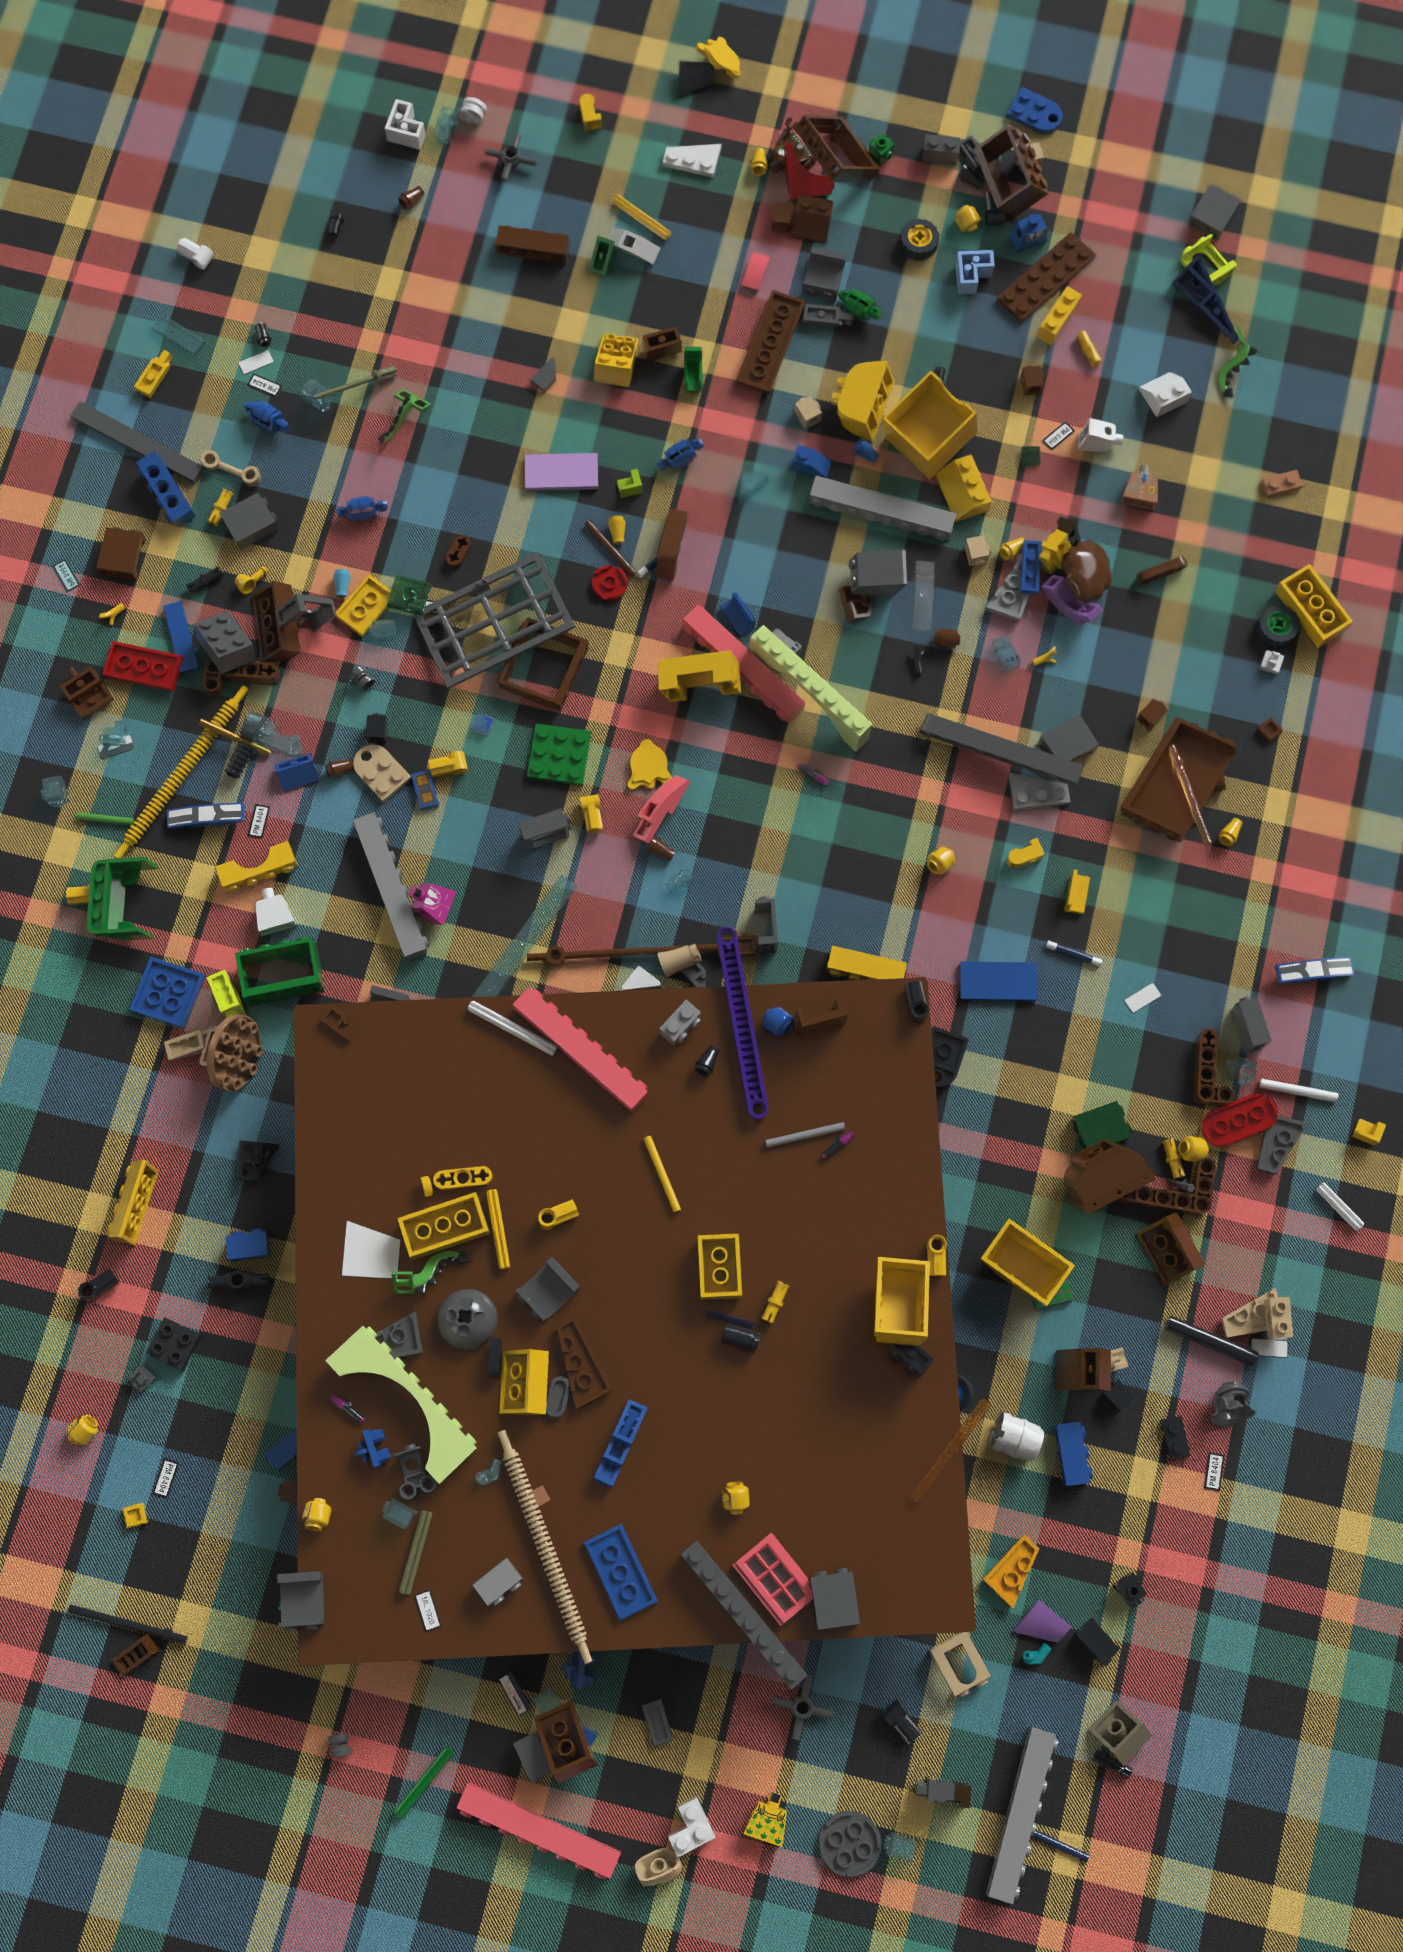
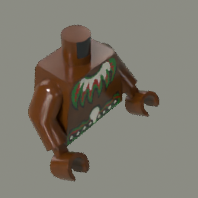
[769,118,817,174]

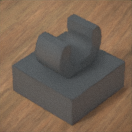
[127,1364,157,1393]

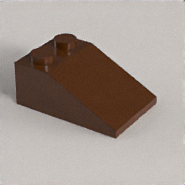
[534,1701,597,1783]

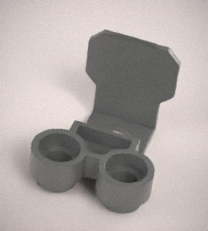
[391,1444,437,1500]

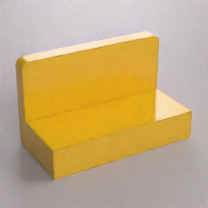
[1064,870,1090,915]

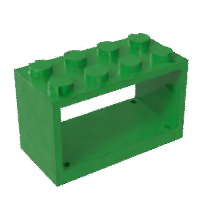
[235,937,325,1006]

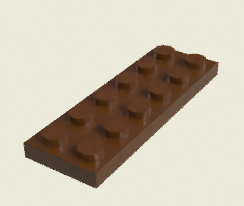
[997,232,1096,323]
[736,290,806,395]

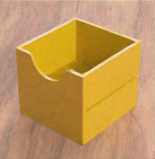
[883,371,977,479]

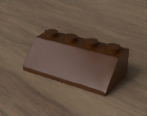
[252,581,301,663]

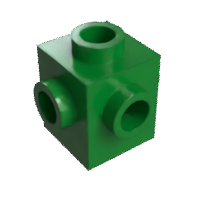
[868,133,894,167]

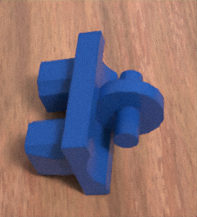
[354,1429,392,1468]
[561,1652,596,1689]

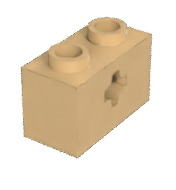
[1264,1297,1293,1340]

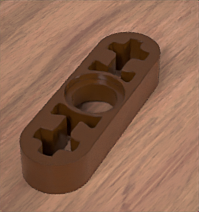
[1136,556,1188,585]

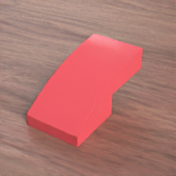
[742,252,770,291]

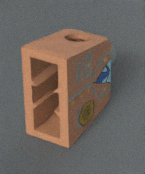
[1120,465,1158,511]

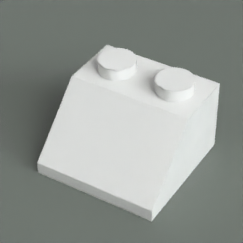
[1139,372,1192,417]

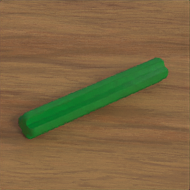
[393,1746,454,1819]

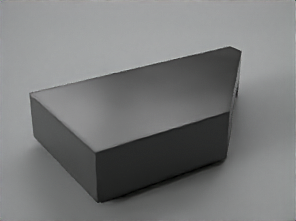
[531,357,556,393]
[680,962,706,987]

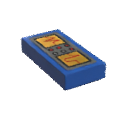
[411,769,439,810]

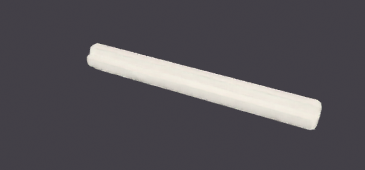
[468,1001,557,1056]

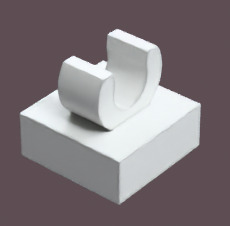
[1260,650,1284,675]

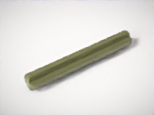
[399,1510,432,1595]

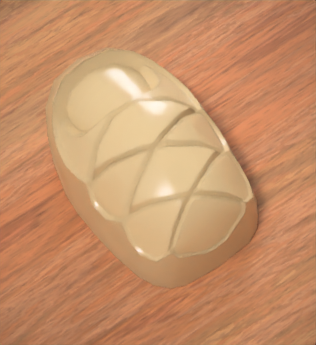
[635,1847,682,1886]

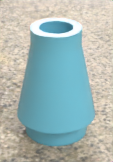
[333,569,351,598]

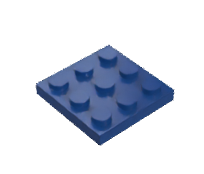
[129,956,206,1029]

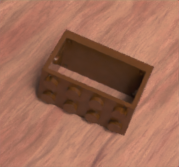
[974,124,1049,217]

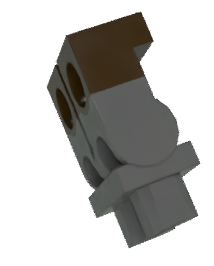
[914,1777,971,1809]

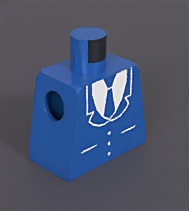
[1010,214,1047,253]

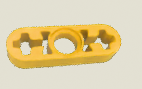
[433,1166,493,1190]

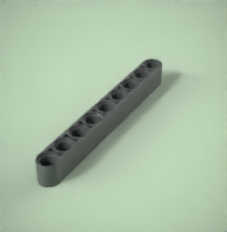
[920,713,1084,786]

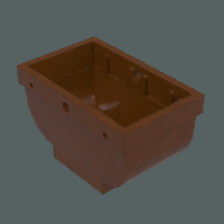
[1063,1139,1156,1215]

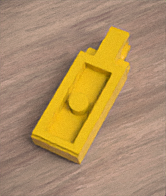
[134,350,172,398]

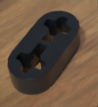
[488,1338,502,1378]

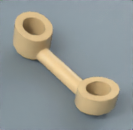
[200,450,261,487]

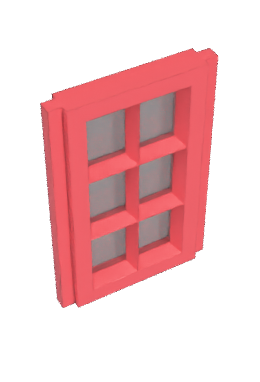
[733,1533,813,1626]

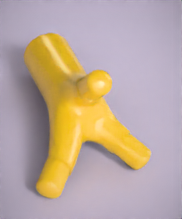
[99,603,126,625]
[1032,646,1057,666]

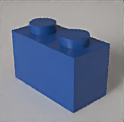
[226,1229,271,1262]

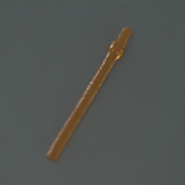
[1168,744,1212,846]

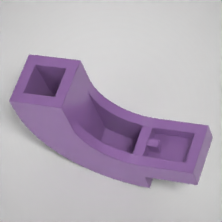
[1041,575,1103,625]

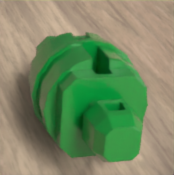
[838,289,883,321]

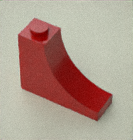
[783,143,835,200]

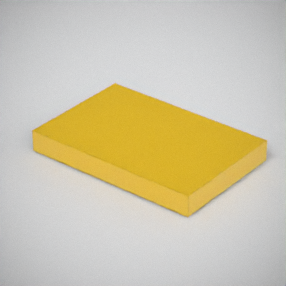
[335,574,398,638]

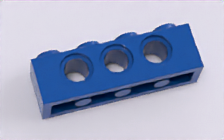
[136,451,196,527]

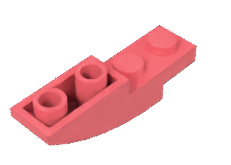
[632,776,690,844]

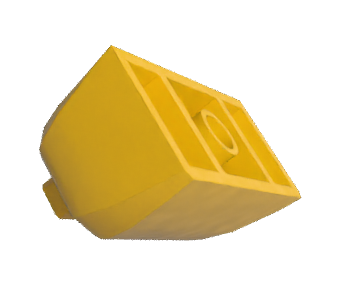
[831,361,894,442]

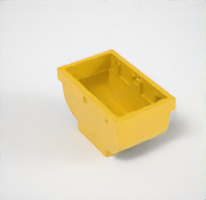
[980,1219,1075,1307]
[874,1257,930,1346]

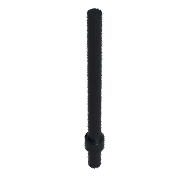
[68,1604,188,1644]

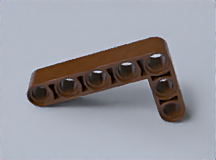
[1115,1158,1216,1216]

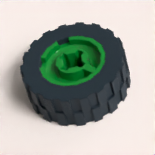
[1256,604,1300,648]

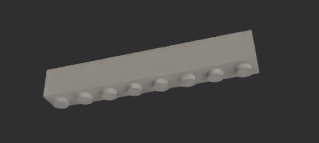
[809,476,957,541]
[353,812,429,961]
[986,1726,1058,1904]

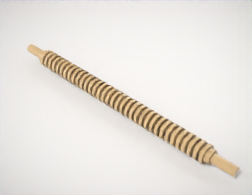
[498,1430,592,1664]

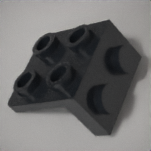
[886,1344,934,1378]

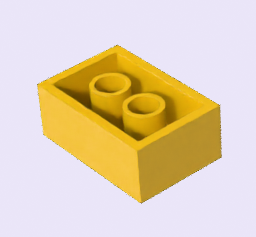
[698,1234,742,1300]

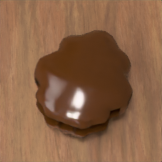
[1062,540,1112,602]

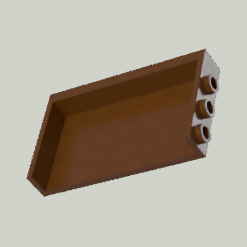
[1120,717,1237,843]

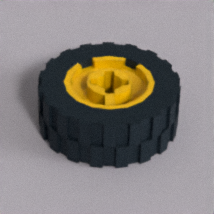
[899,219,939,261]

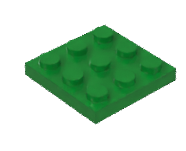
[527,724,592,786]

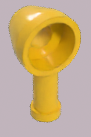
[235,566,269,595]

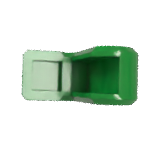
[684,346,703,392]

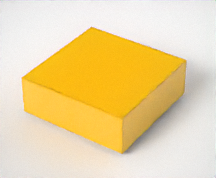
[122,1503,148,1529]

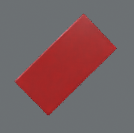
[102,641,184,692]

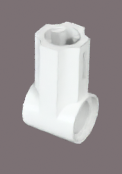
[176,238,215,270]

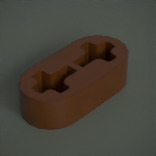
[446,535,471,569]

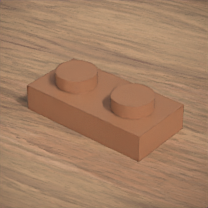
[1261,470,1303,497]

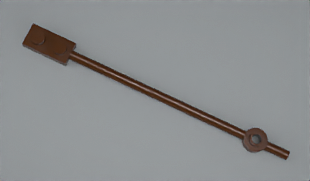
[527,935,757,966]

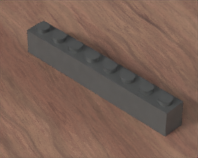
[681,1541,807,1690]

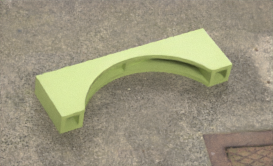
[749,625,872,752]
[325,1326,477,1484]

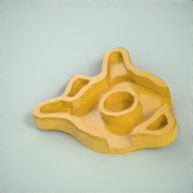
[695,37,740,79]
[627,739,672,790]

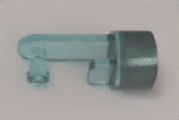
[241,711,303,757]

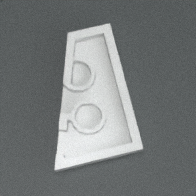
[662,144,722,178]

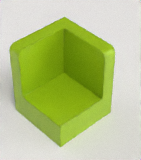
[617,469,642,498]

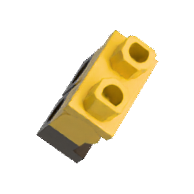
[1039,516,1081,574]

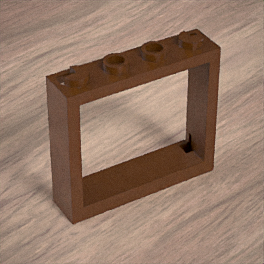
[794,115,880,182]
[497,617,589,712]

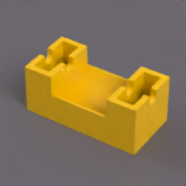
[658,650,741,703]

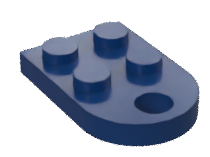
[1006,87,1063,134]

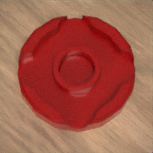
[591,565,628,601]

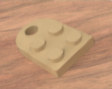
[354,745,412,803]

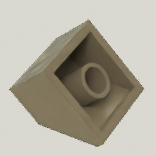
[1088,1700,1152,1766]

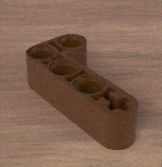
[656,508,688,580]
[203,659,281,698]
[1193,1028,1234,1107]

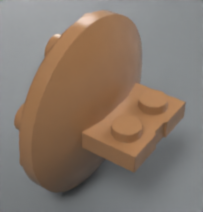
[199,1014,263,1092]

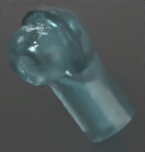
[475,1459,503,1485]

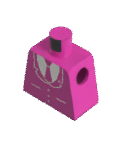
[409,883,456,925]

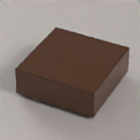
[1256,717,1284,743]

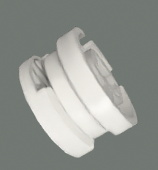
[459,97,487,125]

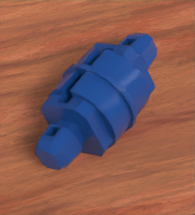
[244,400,289,432]
[657,438,704,471]
[336,496,388,522]

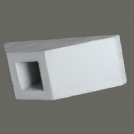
[608,227,661,265]

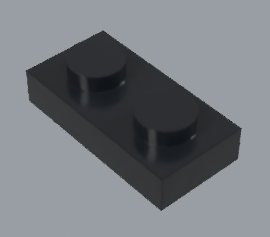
[1160,1416,1190,1460]

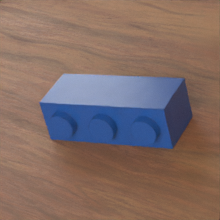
[1053,1422,1093,1487]

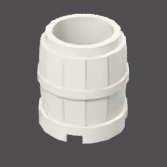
[989,1411,1044,1461]

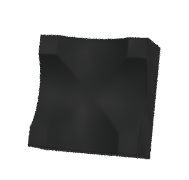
[145,1317,203,1372]

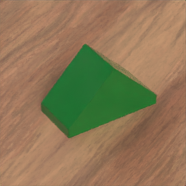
[589,235,615,276]

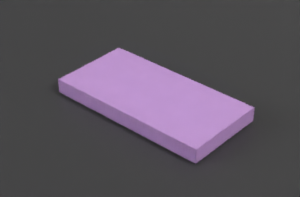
[525,453,598,491]

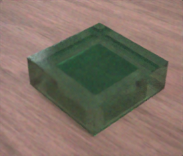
[1021,446,1041,466]

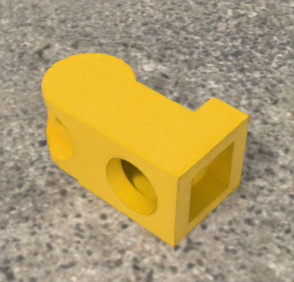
[580,94,602,131]
[1007,838,1045,869]

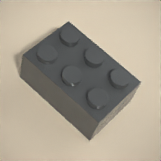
[194,610,255,674]

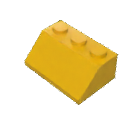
[935,454,992,522]
[499,1349,549,1415]

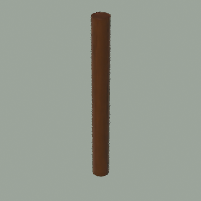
[584,520,637,577]

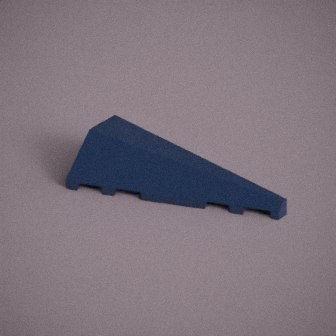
[1172,254,1239,344]

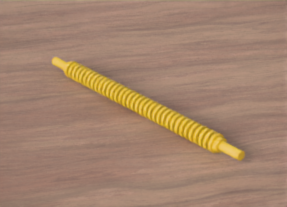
[113,685,249,859]

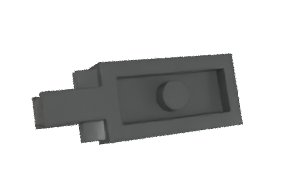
[803,304,853,327]

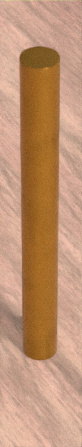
[199,718,271,757]

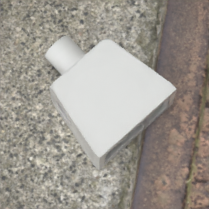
[1077,418,1123,452]
[256,888,297,936]

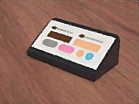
[499,1671,532,1715]

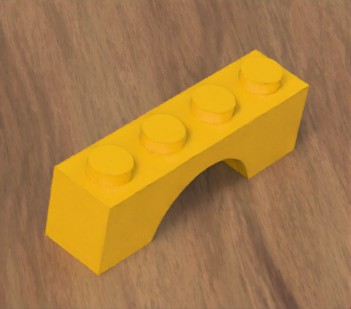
[215,841,298,892]

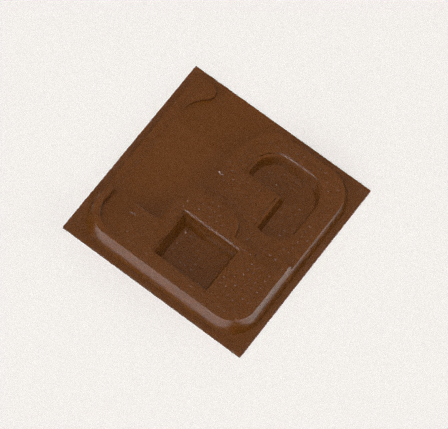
[294,977,976,1666]

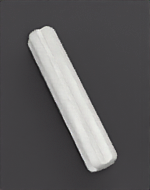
[1316,1183,1364,1231]

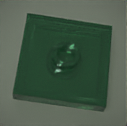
[387,574,432,616]

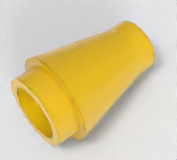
[750,148,768,176]
[608,516,626,544]
[999,537,1025,560]
[1218,818,1242,846]

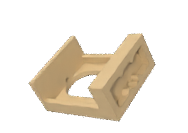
[929,1632,991,1698]

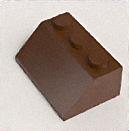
[1136,1212,1206,1286]

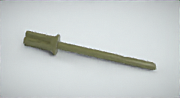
[314,365,398,399]

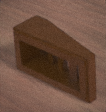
[111,1634,160,1677]

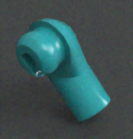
[1022,1643,1052,1665]

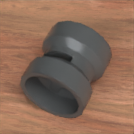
[349,666,376,692]
[327,1732,352,1759]

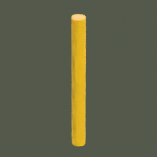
[643,1136,681,1213]

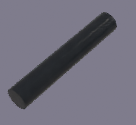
[1165,1315,1259,1367]

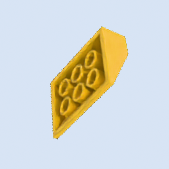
[107,1159,159,1246]

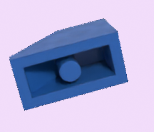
[792,445,831,478]

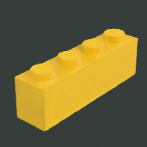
[826,946,907,980]

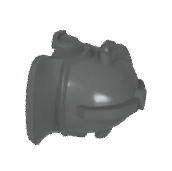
[1209,1381,1257,1427]

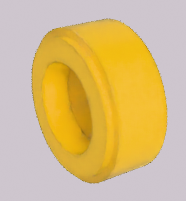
[420,1176,433,1197]

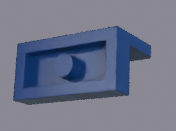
[719,591,755,638]
[275,753,319,791]

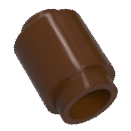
[933,628,961,649]

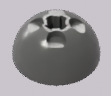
[437,1289,498,1350]

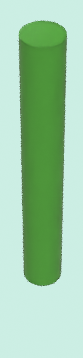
[76,812,135,826]

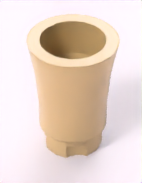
[658,944,702,978]

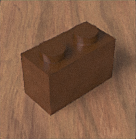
[642,326,682,362]

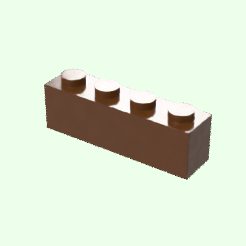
[495,225,570,264]

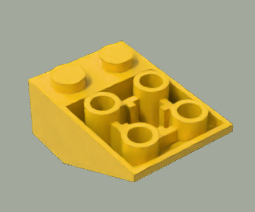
[594,334,639,387]

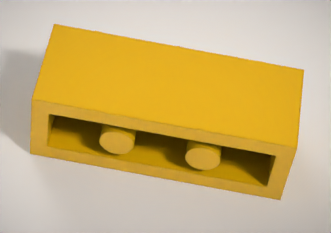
[1037,286,1082,346]

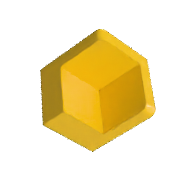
[1352,1119,1386,1146]

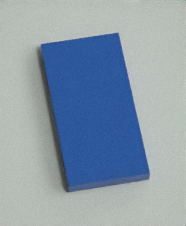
[960,961,1038,1001]
[584,1524,658,1621]

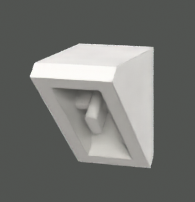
[622,966,661,991]

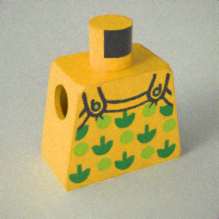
[743,1791,787,1847]

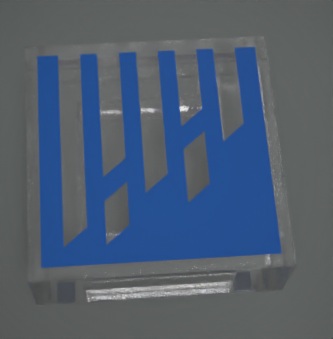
[470,712,496,737]

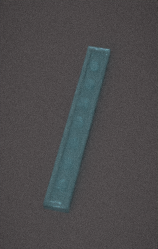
[472,875,577,997]

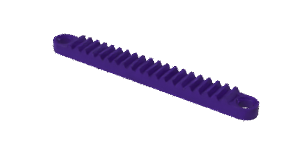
[717,926,768,1120]

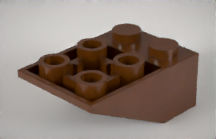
[1055,1348,1111,1391]

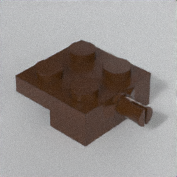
[59,666,115,720]

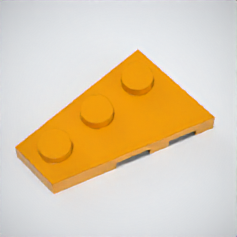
[982,1534,1039,1609]

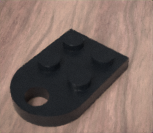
[931,1026,969,1088]

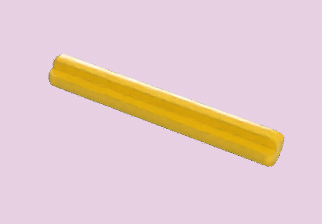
[613,194,671,241]
[486,1189,510,1269]

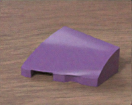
[1013,1600,1071,1643]

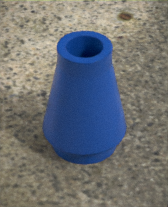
[852,438,880,464]

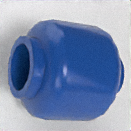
[763,1007,794,1037]

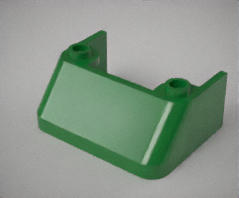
[87,857,158,941]

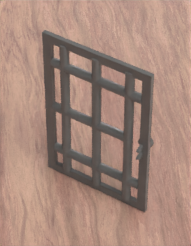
[412,552,576,689]

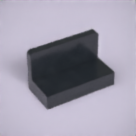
[1074,1618,1119,1667]

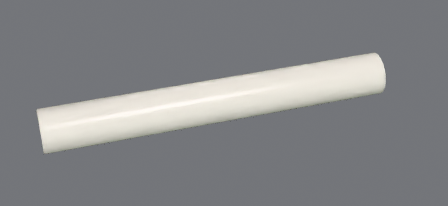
[1259,1078,1338,1102]

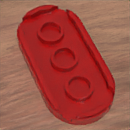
[1202,1093,1278,1147]

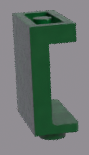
[1071,1101,1132,1150]

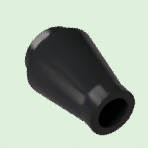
[958,164,984,189]
[695,1045,719,1076]

